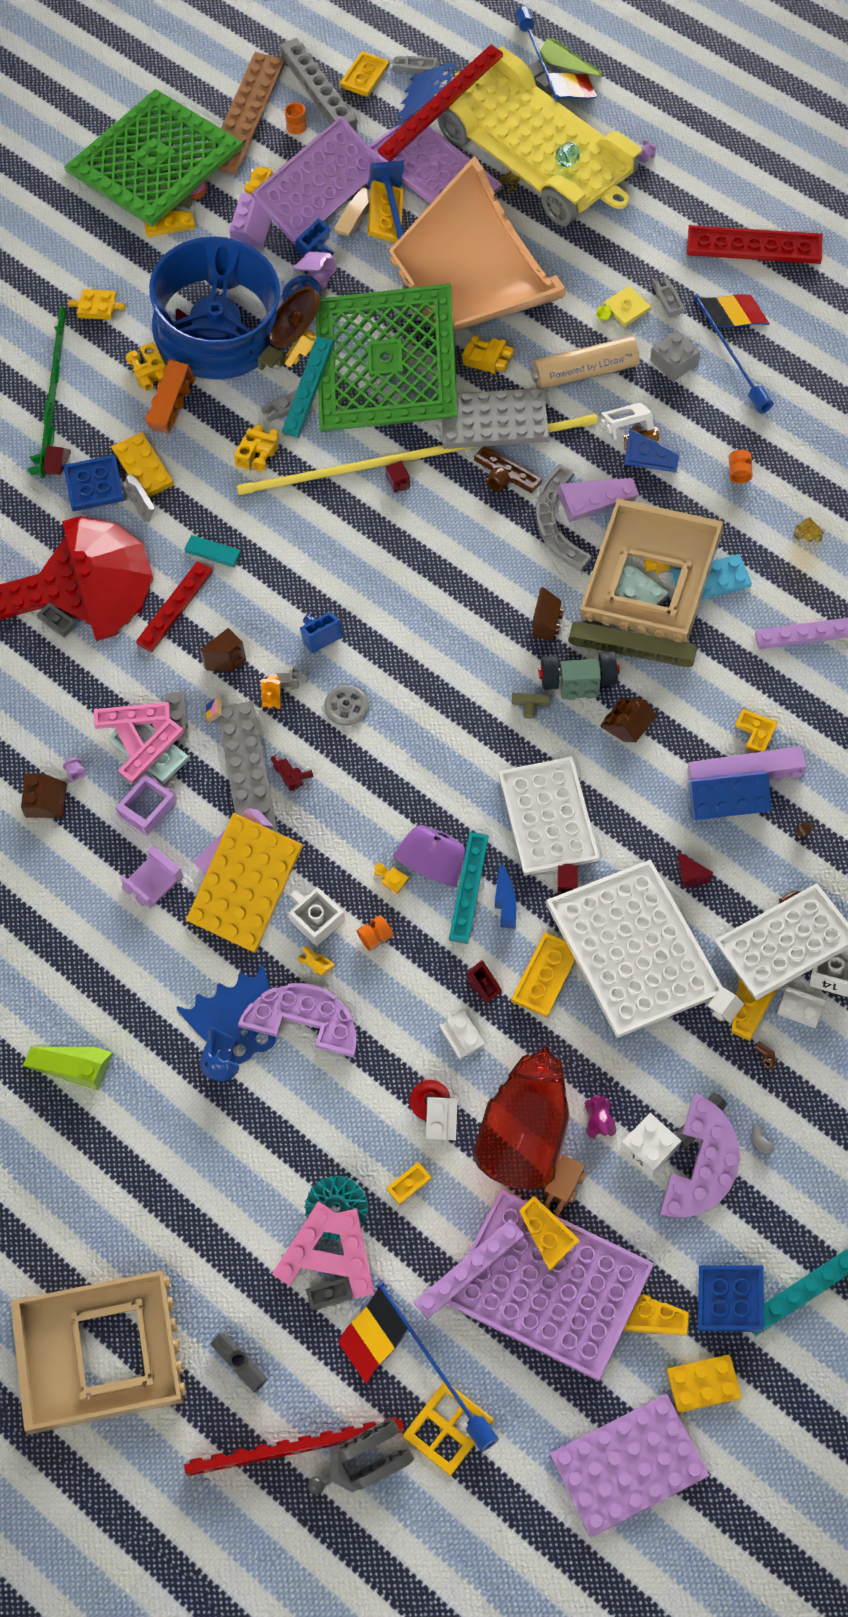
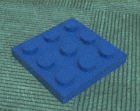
[63,455,125,512]
[698,1265,764,1332]

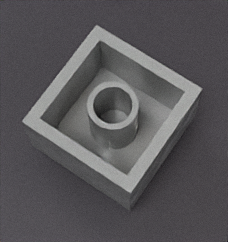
[650,330,701,382]

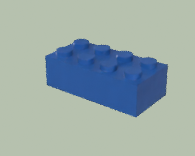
[688,770,772,820]

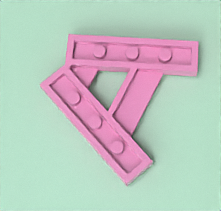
[94,702,184,785]
[272,1201,375,1298]

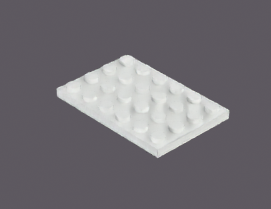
[498,756,600,876]
[714,883,848,1000]

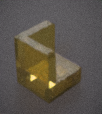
[794,517,824,543]

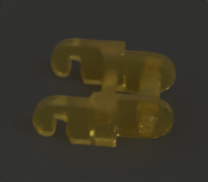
[499,171,520,193]

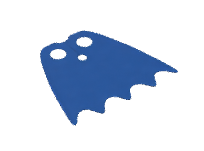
[394,62,456,127]
[176,964,276,1064]

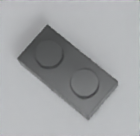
[37,603,77,638]
[306,1277,353,1311]

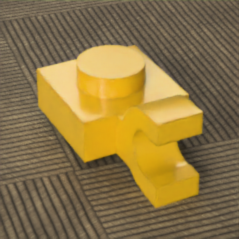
[374,862,409,895]
[297,945,335,976]

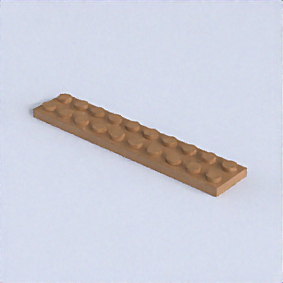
[212,52,285,175]

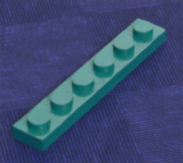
[282,336,334,438]
[449,832,489,944]
[752,1249,848,1337]

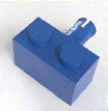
[295,218,334,257]
[300,611,344,653]

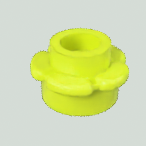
[596,305,612,322]

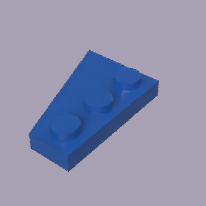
[624,429,680,473]

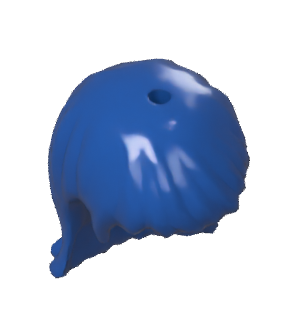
[200,1026,239,1082]

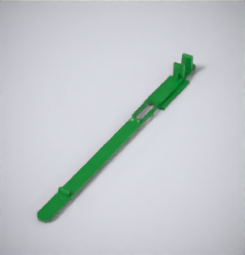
[28,307,66,479]

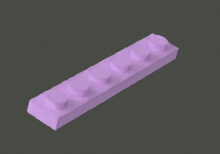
[755,618,848,649]
[414,1219,525,1320]

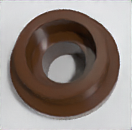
[795,821,813,838]

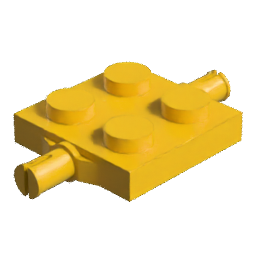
[68,289,126,320]

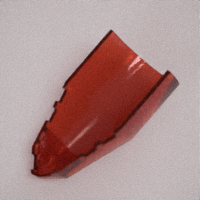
[473,1047,570,1189]

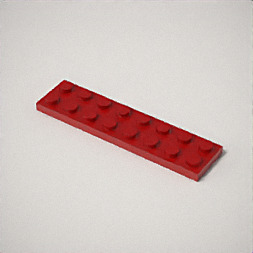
[687,225,822,264]

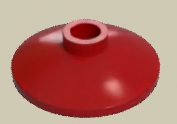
[410,1080,450,1121]

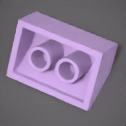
[229,193,272,249]

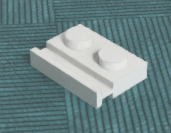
[777,986,825,1028]
[439,1011,485,1060]
[426,1097,458,1140]

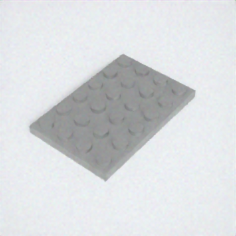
[442,388,549,449]

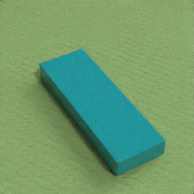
[184,535,241,567]

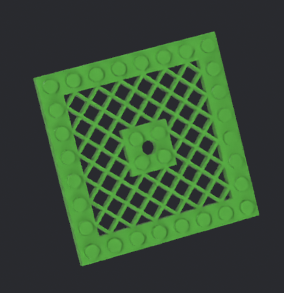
[64,89,244,227]
[316,283,458,432]

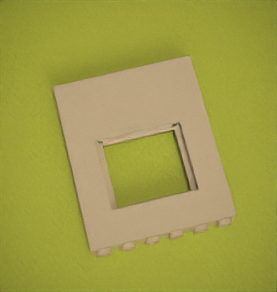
[580,498,723,643]
[10,1270,187,1435]

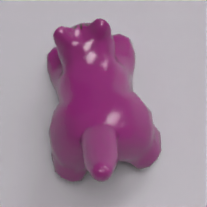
[584,1095,616,1138]

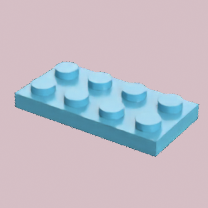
[670,554,752,600]

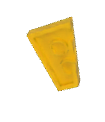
[519,1196,580,1271]
[623,1294,689,1336]

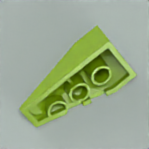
[537,38,603,76]
[23,1047,113,1090]

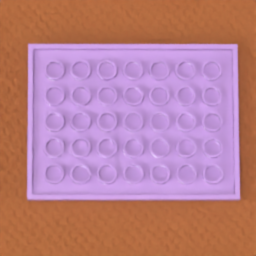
[446,1189,654,1382]

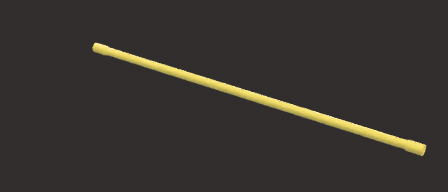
[237,414,598,495]

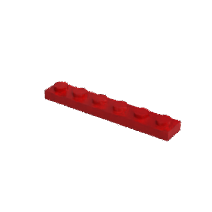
[136,561,213,653]

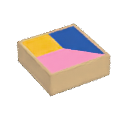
[205,697,222,722]

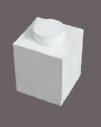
[708,987,744,1023]

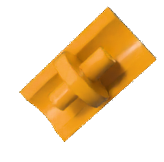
[261,675,282,709]

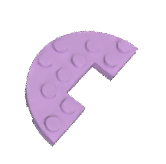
[238,983,357,1058]
[659,1094,740,1218]

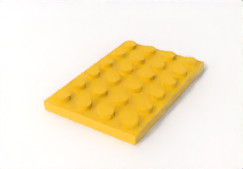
[186,813,304,953]

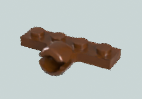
[474,446,542,494]

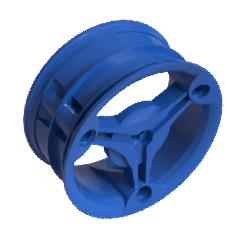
[149,236,280,380]

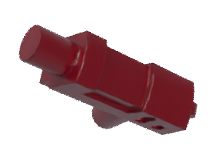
[270,755,314,791]

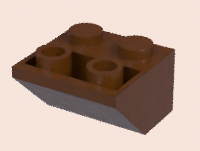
[600,699,657,743]

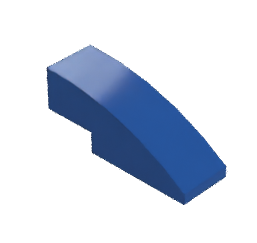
[495,865,517,929]

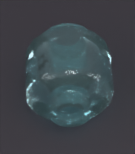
[555,142,580,167]

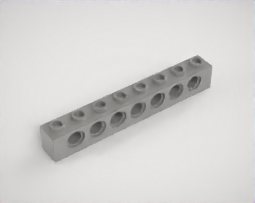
[280,38,358,131]

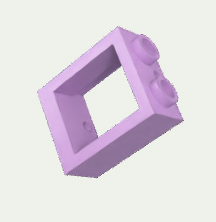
[115,775,176,836]

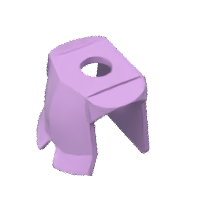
[293,252,337,293]

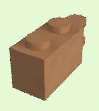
[544,1154,587,1217]

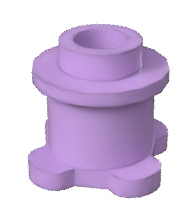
[637,140,656,162]
[63,757,87,782]

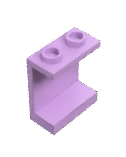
[120,846,183,909]

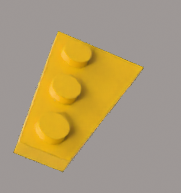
[144,210,195,237]
[732,978,777,1041]

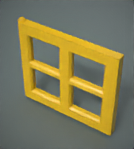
[402,1381,494,1476]

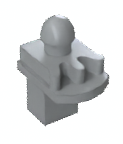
[276,666,308,690]

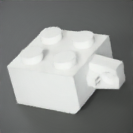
[288,888,345,947]

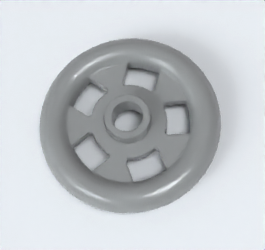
[324,685,369,725]

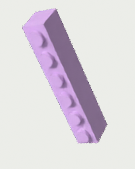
[687,746,807,781]

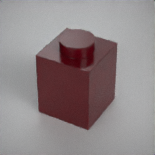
[385,460,410,493]
[557,864,578,895]

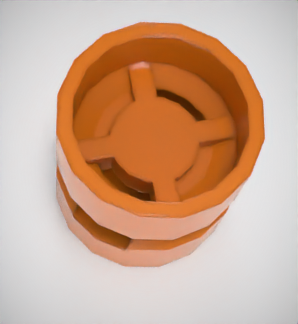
[285,102,307,134]
[728,450,753,483]
[356,915,394,951]

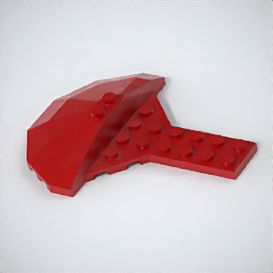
[0,516,154,641]

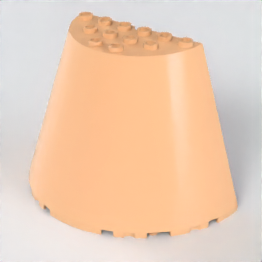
[389,157,566,331]

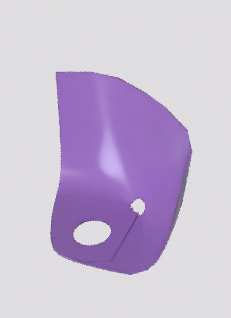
[393,825,465,887]

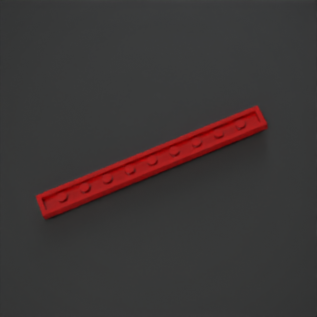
[377,44,503,162]
[184,1417,404,1477]

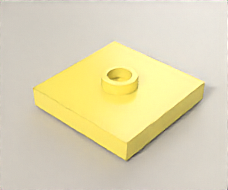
[603,286,651,327]

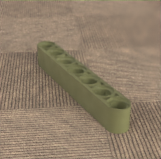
[568,622,697,667]

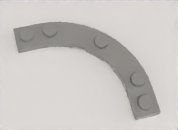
[536,464,592,572]

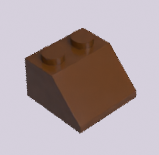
[532,587,564,641]
[200,628,246,671]
[21,773,67,818]

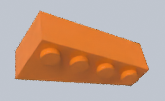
[146,359,196,434]

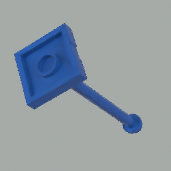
[368,161,404,240]

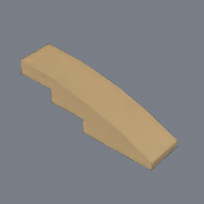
[334,187,370,237]

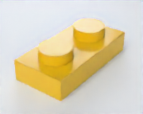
[386,1162,432,1206]

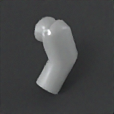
[752,1125,774,1154]

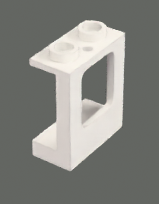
[600,402,654,440]

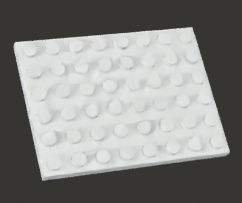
[545,860,722,1038]

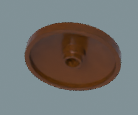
[267,287,320,348]

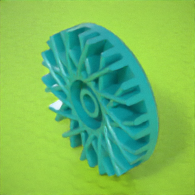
[304,1176,368,1240]

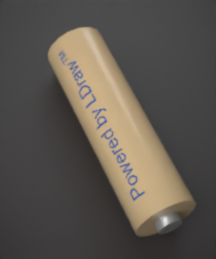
[531,336,640,389]

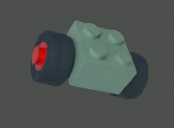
[538,652,620,700]

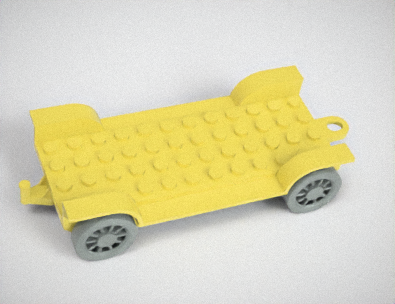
[438,46,643,226]

